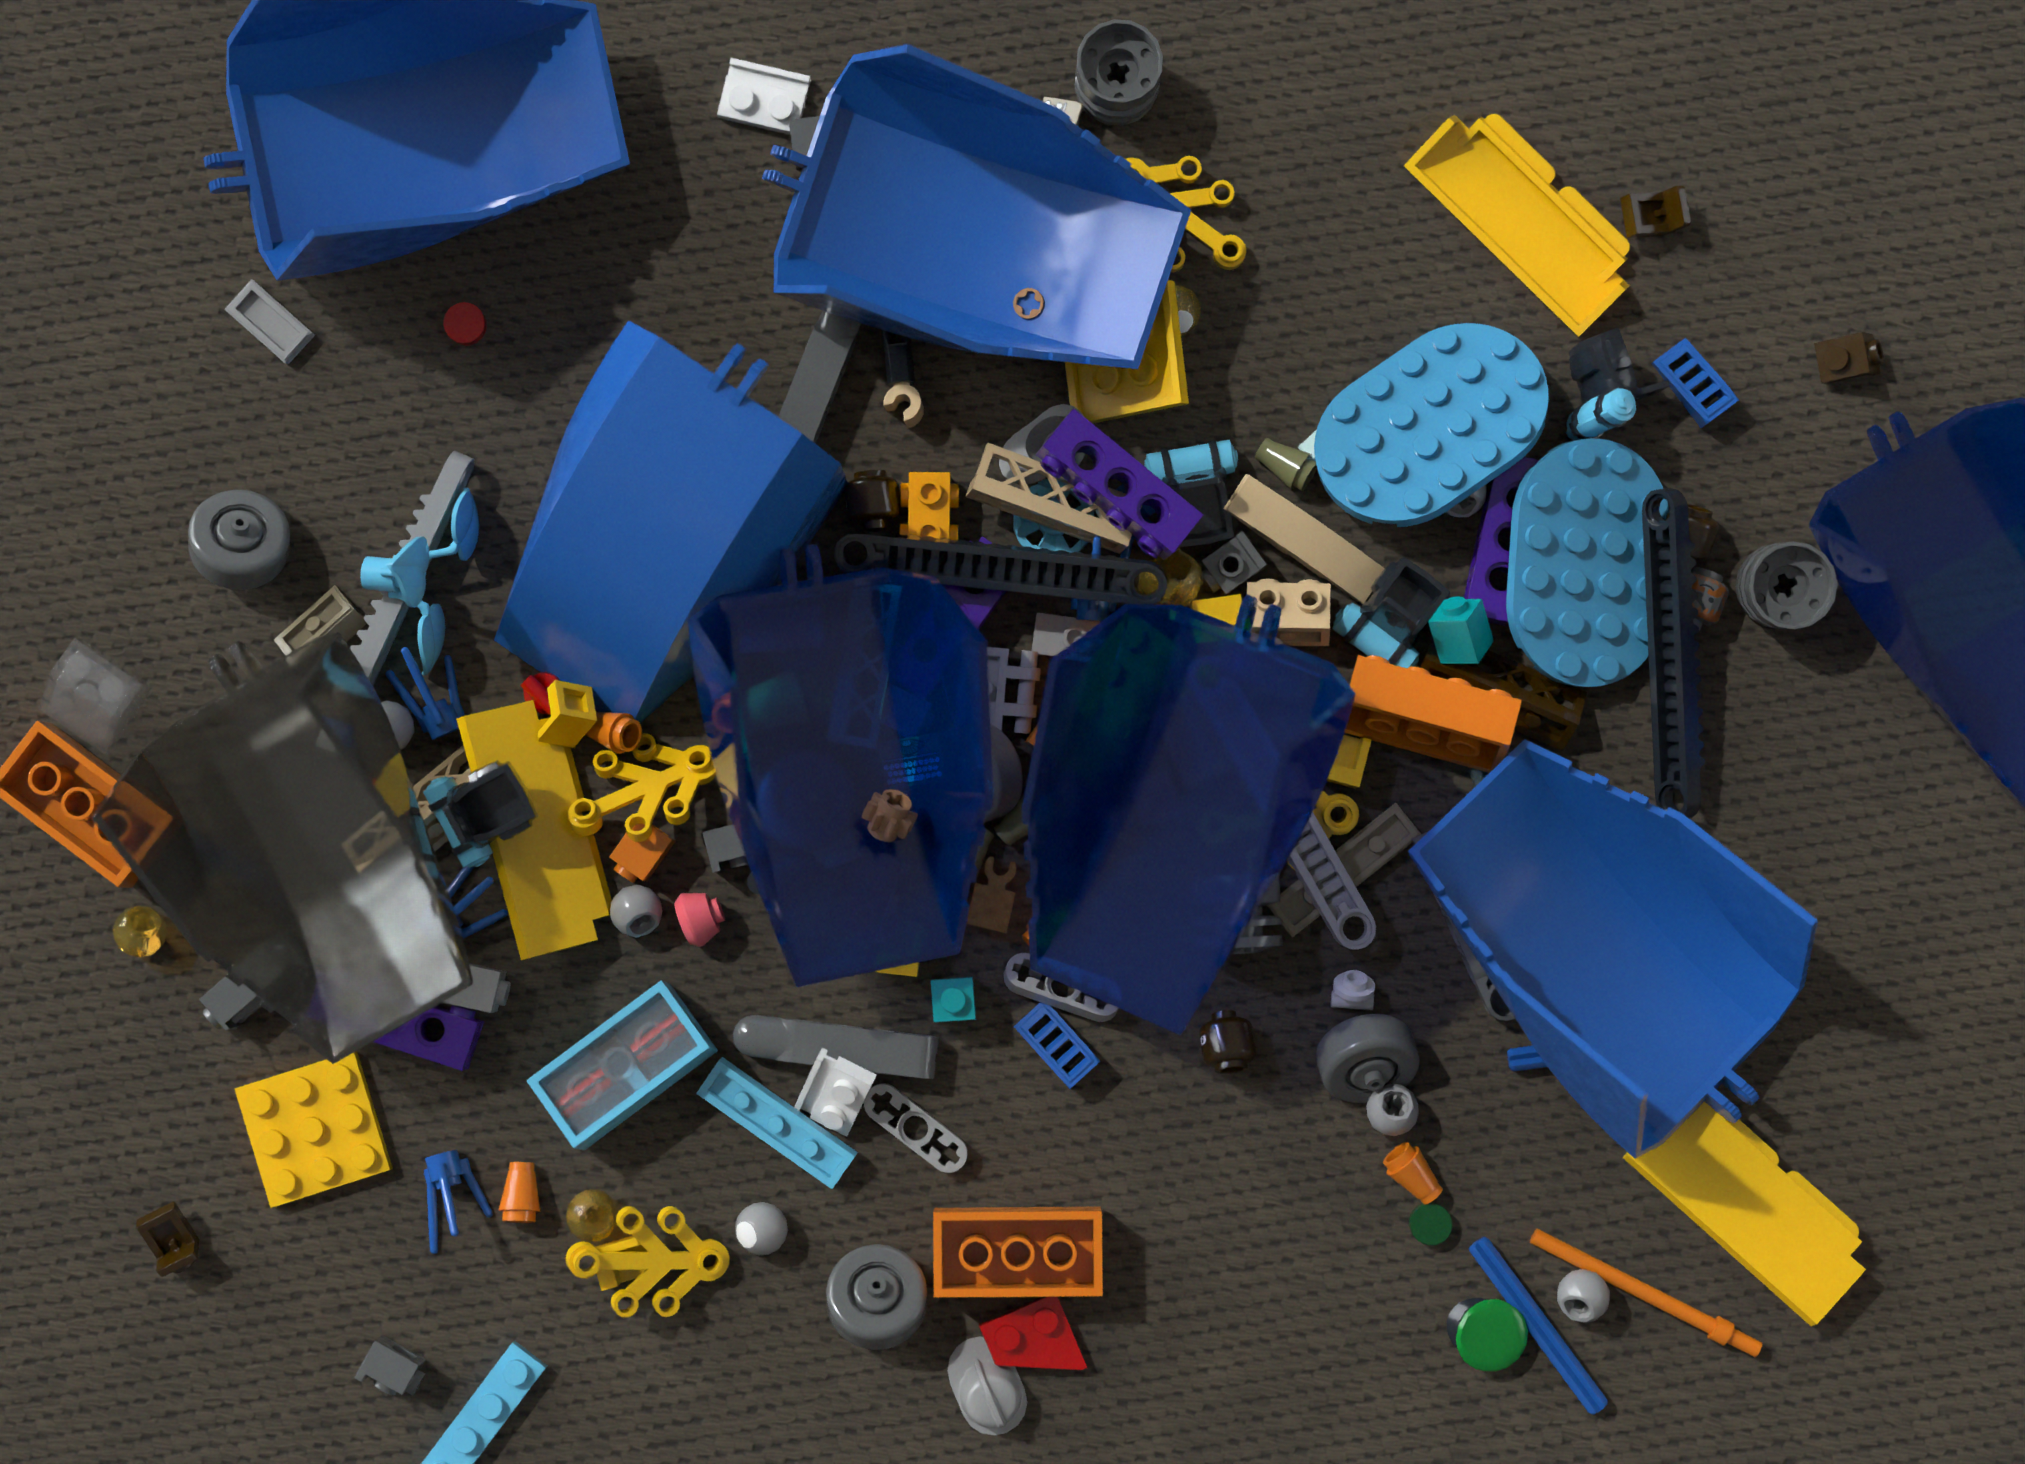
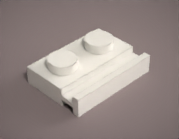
[717,58,811,135]
[794,1048,876,1137]

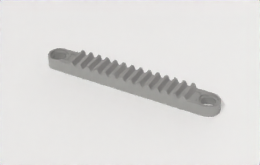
[316,451,475,758]
[1187,655,1376,950]

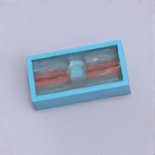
[526,980,718,1150]

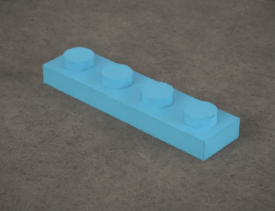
[696,1057,858,1189]
[421,1341,547,1464]

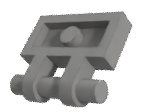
[960,645,1041,734]

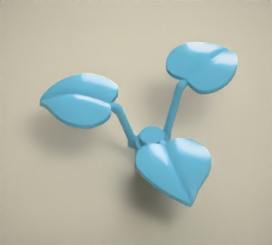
[361,488,479,676]

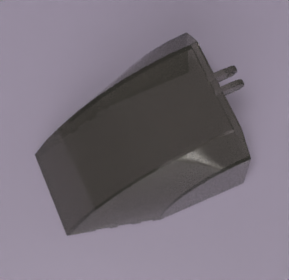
[91,632,473,1064]

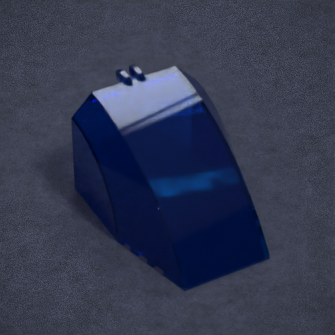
[1808,397,2025,810]
[688,544,994,988]
[1022,595,1356,1035]

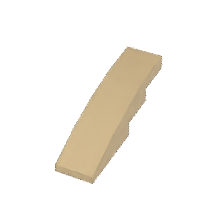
[1223,474,1385,604]

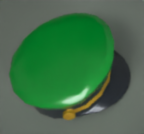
[1447,1298,1528,1371]

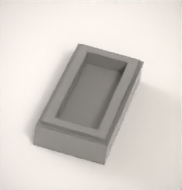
[224,279,315,365]

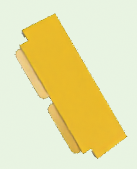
[1404,114,1630,337]
[457,700,612,960]
[1623,1101,1866,1326]

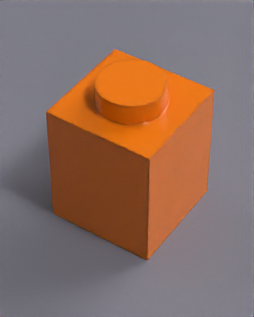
[609,824,676,883]

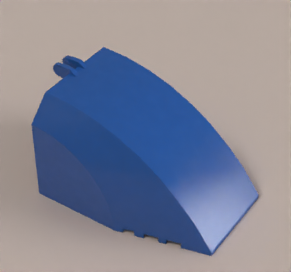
[203,0,630,281]
[762,44,1191,369]
[494,321,848,724]
[1409,739,1818,1159]

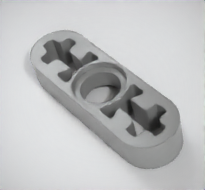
[1004,953,1122,1022]
[864,1083,967,1173]

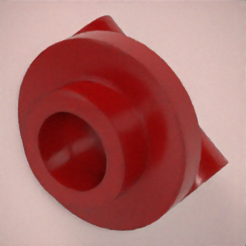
[520,672,561,715]

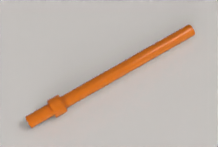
[1530,1228,1763,1357]

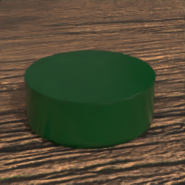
[1409,1202,1452,1245]

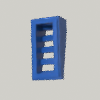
[1652,338,1739,428]
[1014,1002,1100,1089]

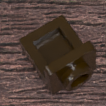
[1620,186,1691,238]
[1814,332,1884,384]
[136,1201,199,1277]

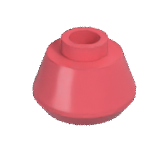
[674,893,725,947]

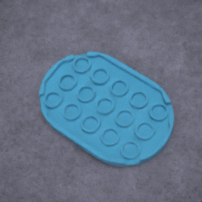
[1314,323,1549,527]
[1506,438,1669,687]

